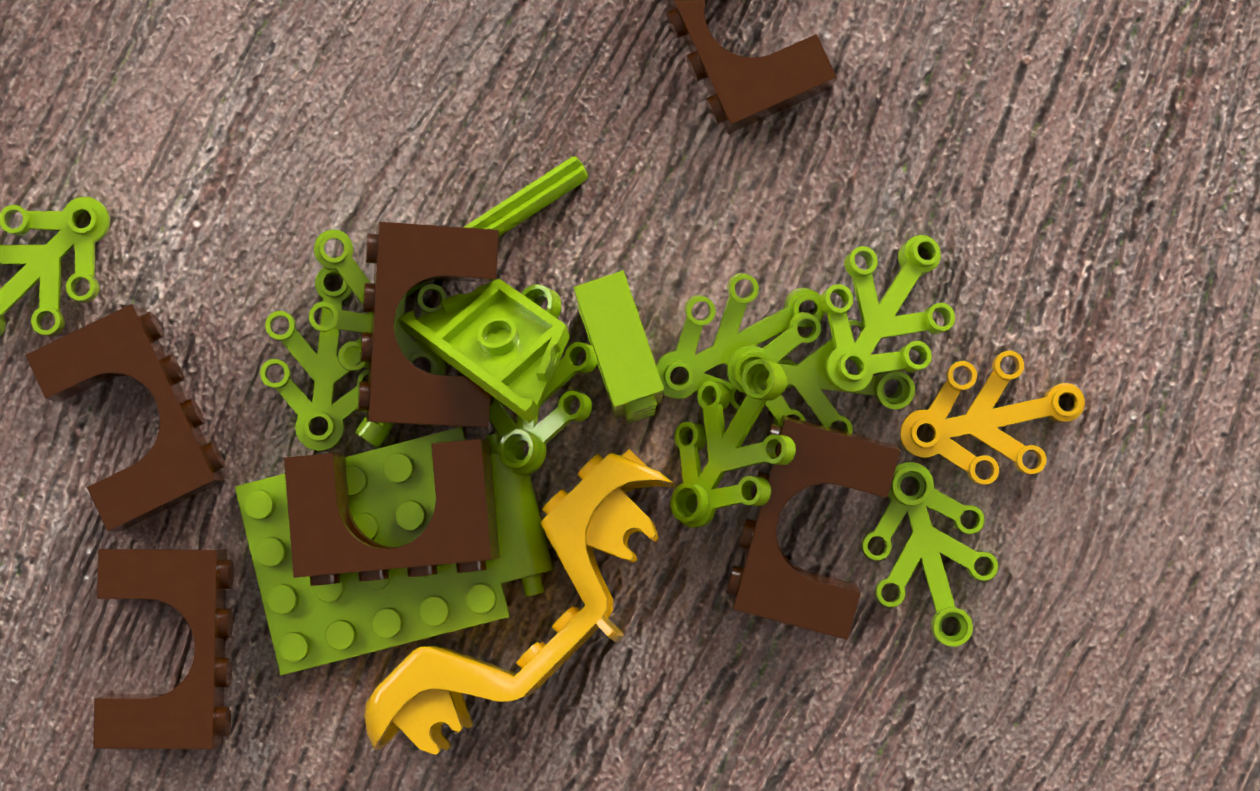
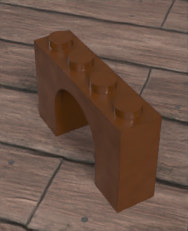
[666,0,837,134]
[358,222,499,428]
[25,304,225,532]
[726,415,901,640]
[284,439,500,586]
[93,549,234,749]

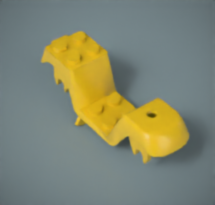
[364,449,676,755]

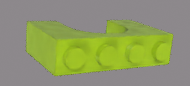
[573,270,664,424]

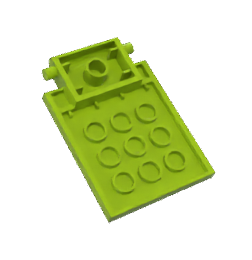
[235,427,554,675]

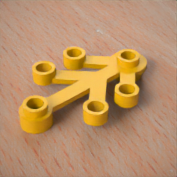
[900,351,1085,485]

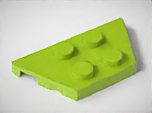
[399,279,570,424]

